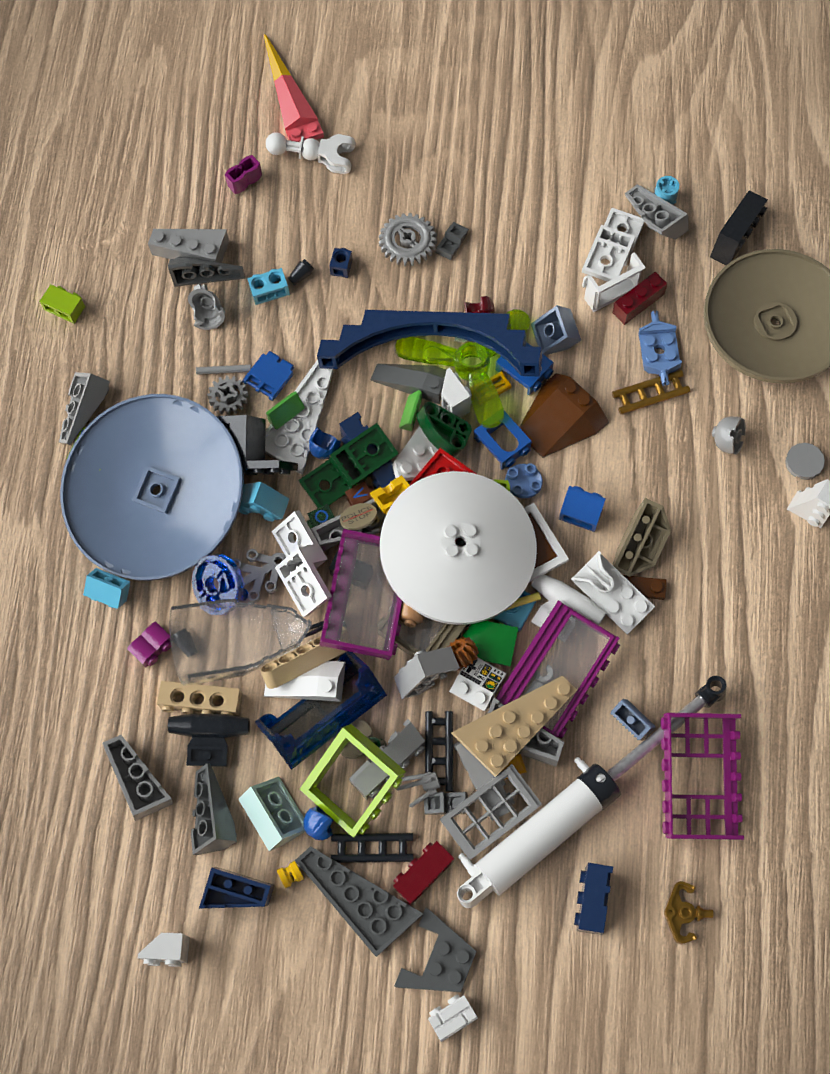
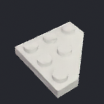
[392,426,438,481]

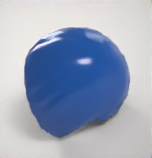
[309,427,341,460]
[303,806,333,840]

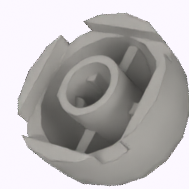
[712,416,746,454]

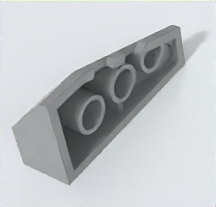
[625,184,689,240]

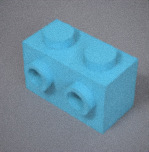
[83,568,130,609]

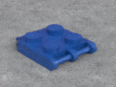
[242,351,294,401]

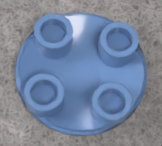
[505,463,543,498]

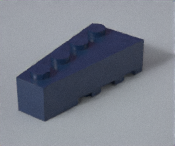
[339,412,396,489]

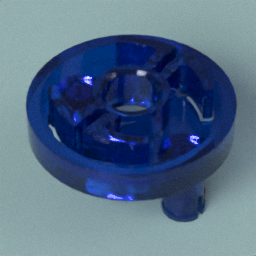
[192,554,249,613]

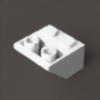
[441,368,472,418]
[138,933,190,967]

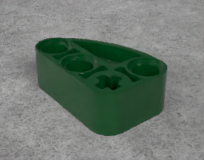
[417,402,472,457]

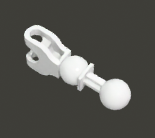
[266,132,356,174]

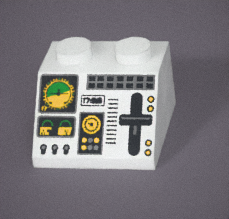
[449,658,507,711]

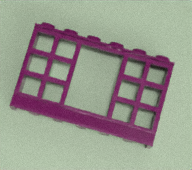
[661,713,744,840]

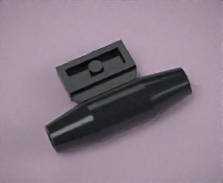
[168,713,250,767]

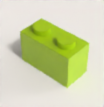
[39,284,85,324]

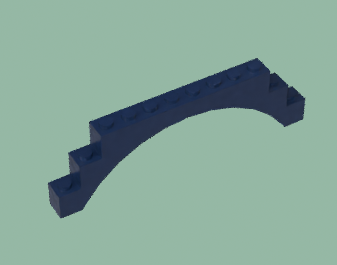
[317,310,542,377]

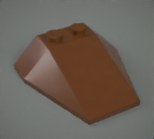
[519,373,609,458]

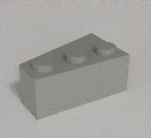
[394,646,459,699]

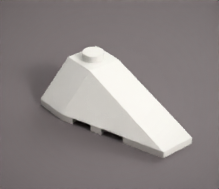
[264,661,346,702]

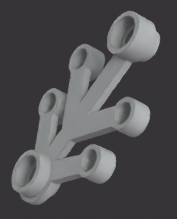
[220,549,286,603]

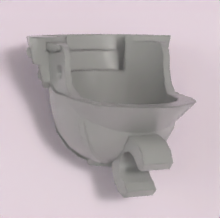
[188,284,225,330]

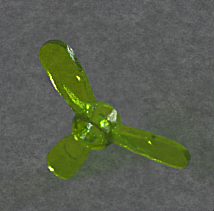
[395,309,530,428]

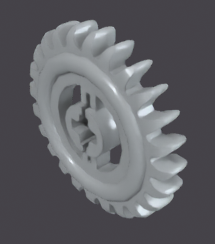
[379,213,437,267]

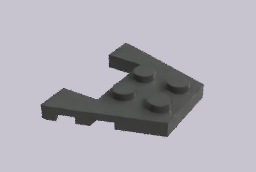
[394,908,476,993]

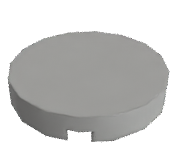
[785,443,825,480]

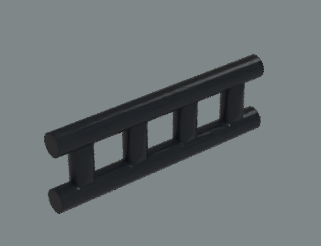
[425,711,454,792]
[331,833,414,863]

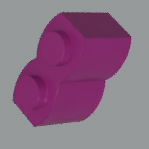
[225,155,262,194]
[127,621,174,668]

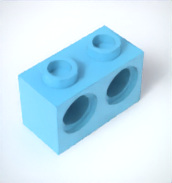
[247,268,290,305]

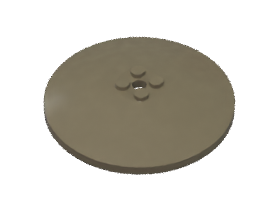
[704,249,830,384]

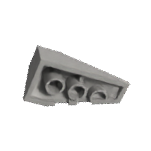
[59,372,110,445]

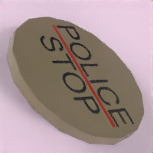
[339,503,378,530]

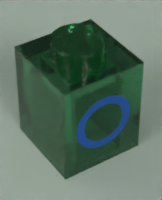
[306,504,334,529]

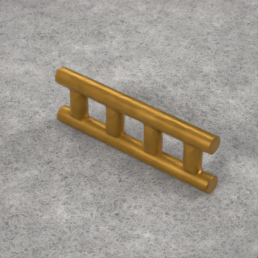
[612,370,690,414]

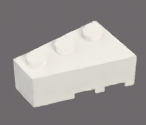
[787,479,830,528]

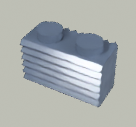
[611,699,656,740]

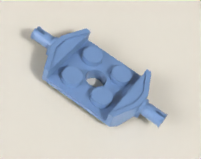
[638,311,682,386]

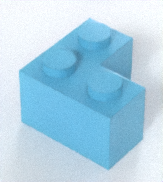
[238,482,289,522]

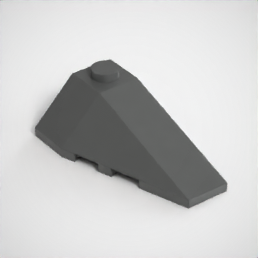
[168,257,245,287]
[370,364,446,404]
[191,763,237,855]

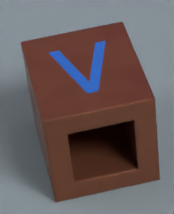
[345,481,374,506]

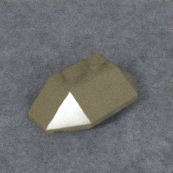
[613,498,671,577]

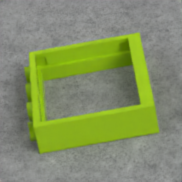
[300,724,406,838]

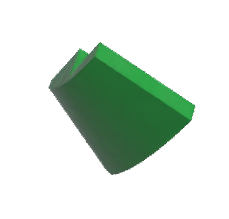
[461,621,518,666]

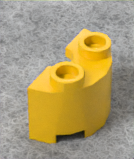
[370,475,410,515]

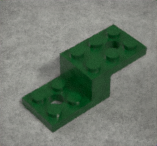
[298,423,399,511]

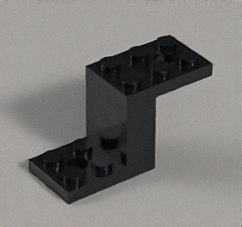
[216,415,298,475]

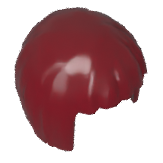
[464,296,495,313]

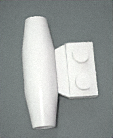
[531,574,606,643]

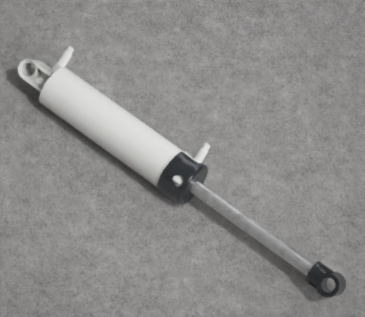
[457,676,726,908]

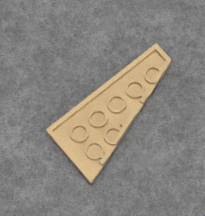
[451,676,577,777]

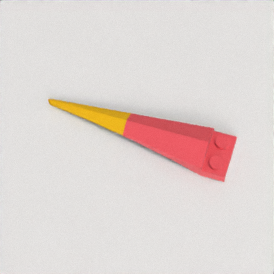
[264,34,324,142]

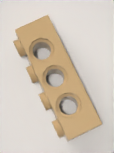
[157,681,242,716]

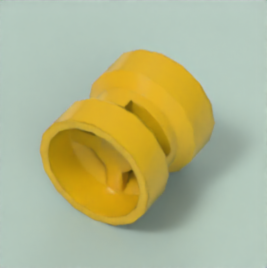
[277,861,304,889]

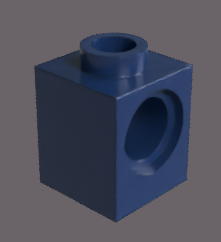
[329,248,353,278]

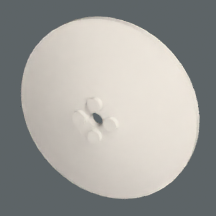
[380,471,537,625]

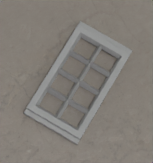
[440,764,542,860]

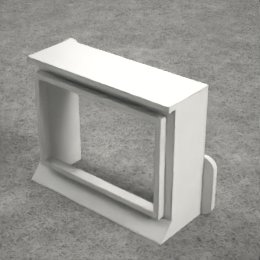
[582,252,646,312]

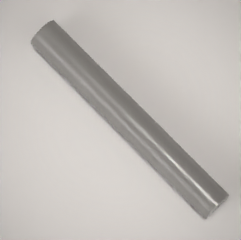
[196,364,252,375]

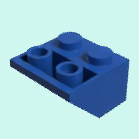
[559,486,606,532]

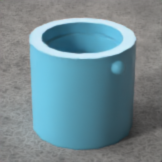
[654,176,679,205]

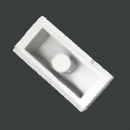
[428,994,478,1042]

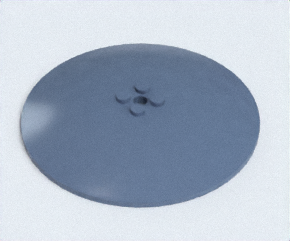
[60,394,244,581]

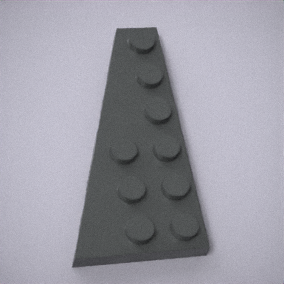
[295,846,423,957]

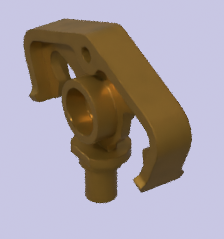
[664,881,714,944]

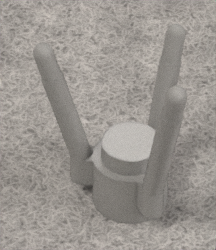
[396,771,441,807]

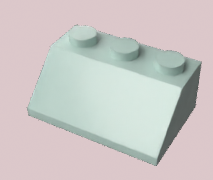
[238,777,305,851]

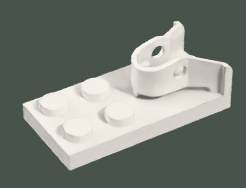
[571,551,655,634]

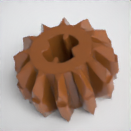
[448,636,479,670]

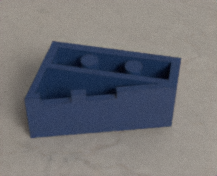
[574,862,614,935]
[199,867,275,909]

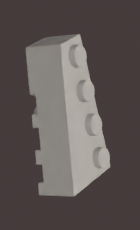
[102,735,173,821]
[453,742,515,821]

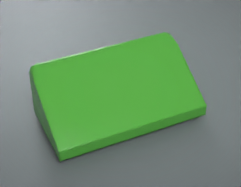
[399,390,422,431]
[266,391,305,430]

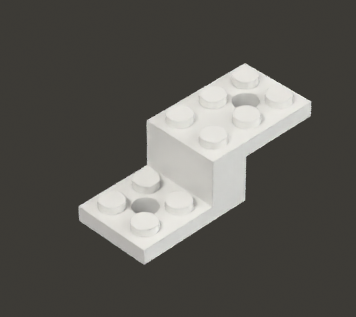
[582,208,645,282]
[272,510,332,617]

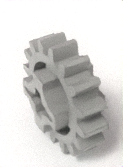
[207,375,248,415]

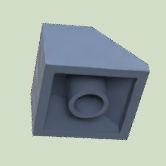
[531,305,581,355]

